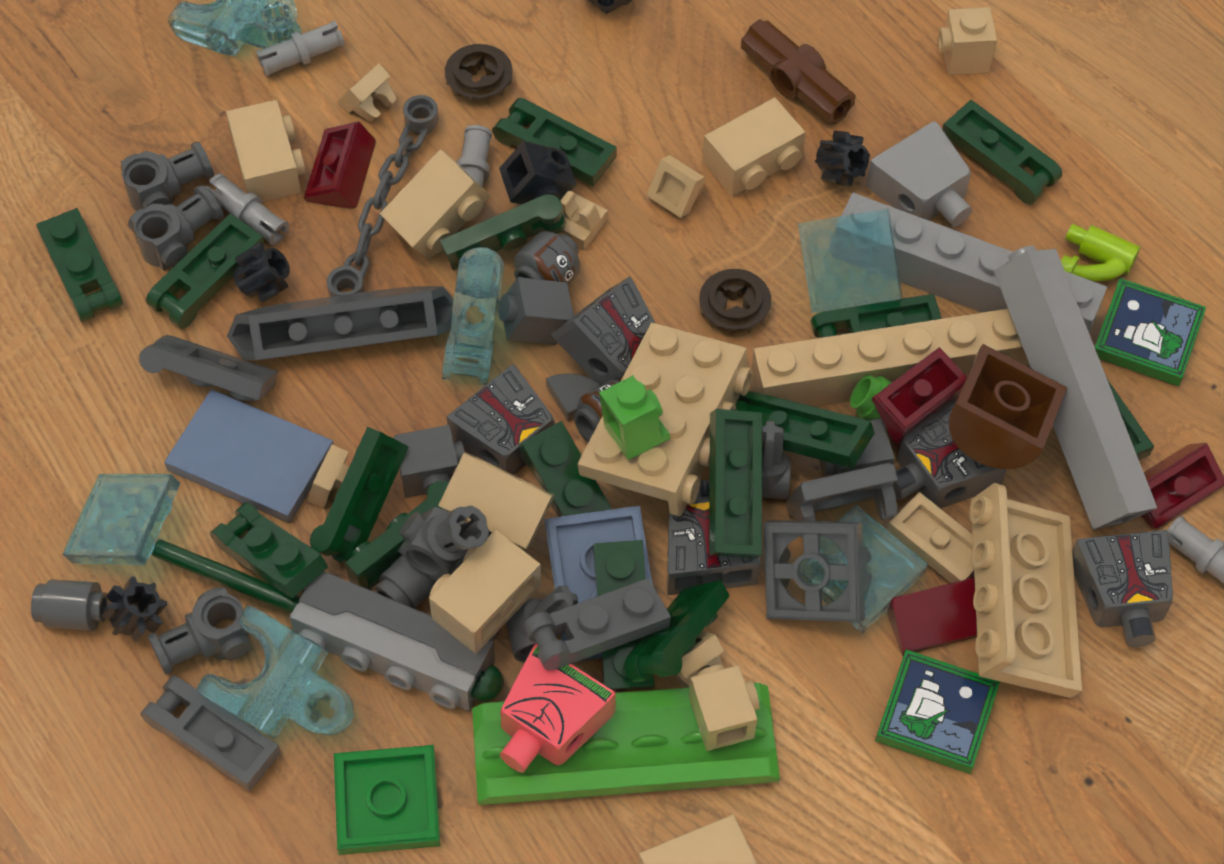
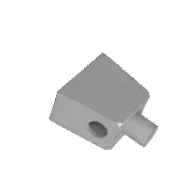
[866,121,972,227]

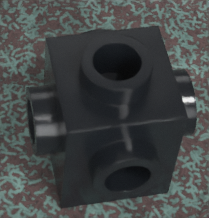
[499,141,577,205]

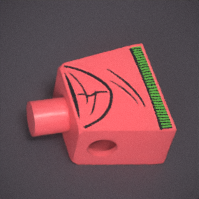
[500,643,616,773]

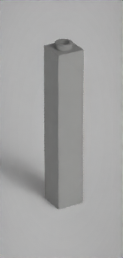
[994,246,1157,530]

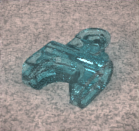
[168,0,301,56]
[442,247,505,386]
[197,606,354,738]

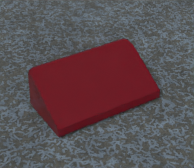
[304,121,376,208]
[872,347,967,444]
[1141,443,1224,529]
[887,577,977,656]

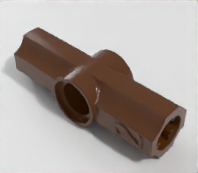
[741,19,856,124]

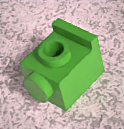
[599,376,670,460]

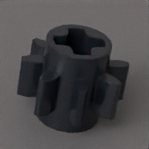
[815,130,870,186]
[234,242,290,302]
[102,576,167,642]

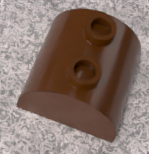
[948,344,1067,469]

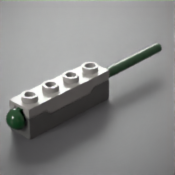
[152,539,504,711]

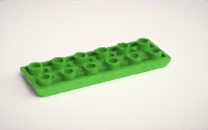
[472,683,780,805]

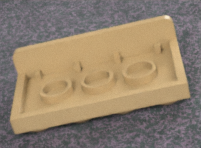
[577,322,753,517]
[969,483,1082,698]

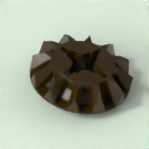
[445,44,513,103]
[699,269,771,334]

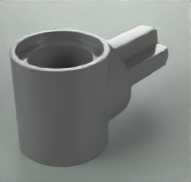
[762,421,791,499]
[506,586,578,662]

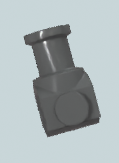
[121,142,214,211]
[128,185,223,271]
[398,506,489,581]
[147,587,252,675]

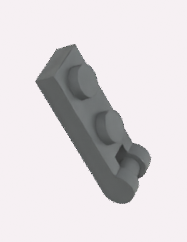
[139,335,278,401]
[523,578,671,670]
[140,675,281,792]

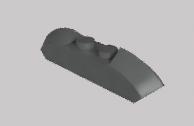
[227,286,458,360]

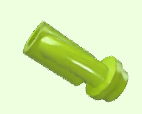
[1061,224,1141,282]

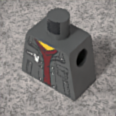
[551,276,655,385]
[446,364,555,475]
[893,397,1007,508]
[666,480,760,595]
[1072,530,1173,647]

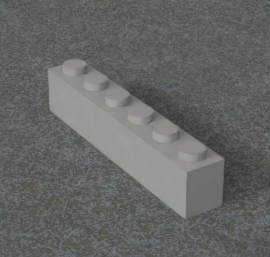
[831,193,1107,334]

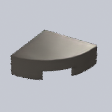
[546,373,600,421]

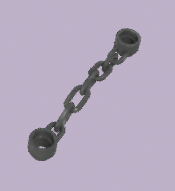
[327,95,439,297]

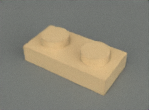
[887,492,975,583]

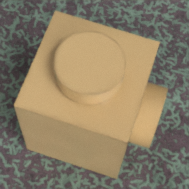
[938,7,997,75]
[689,665,759,751]

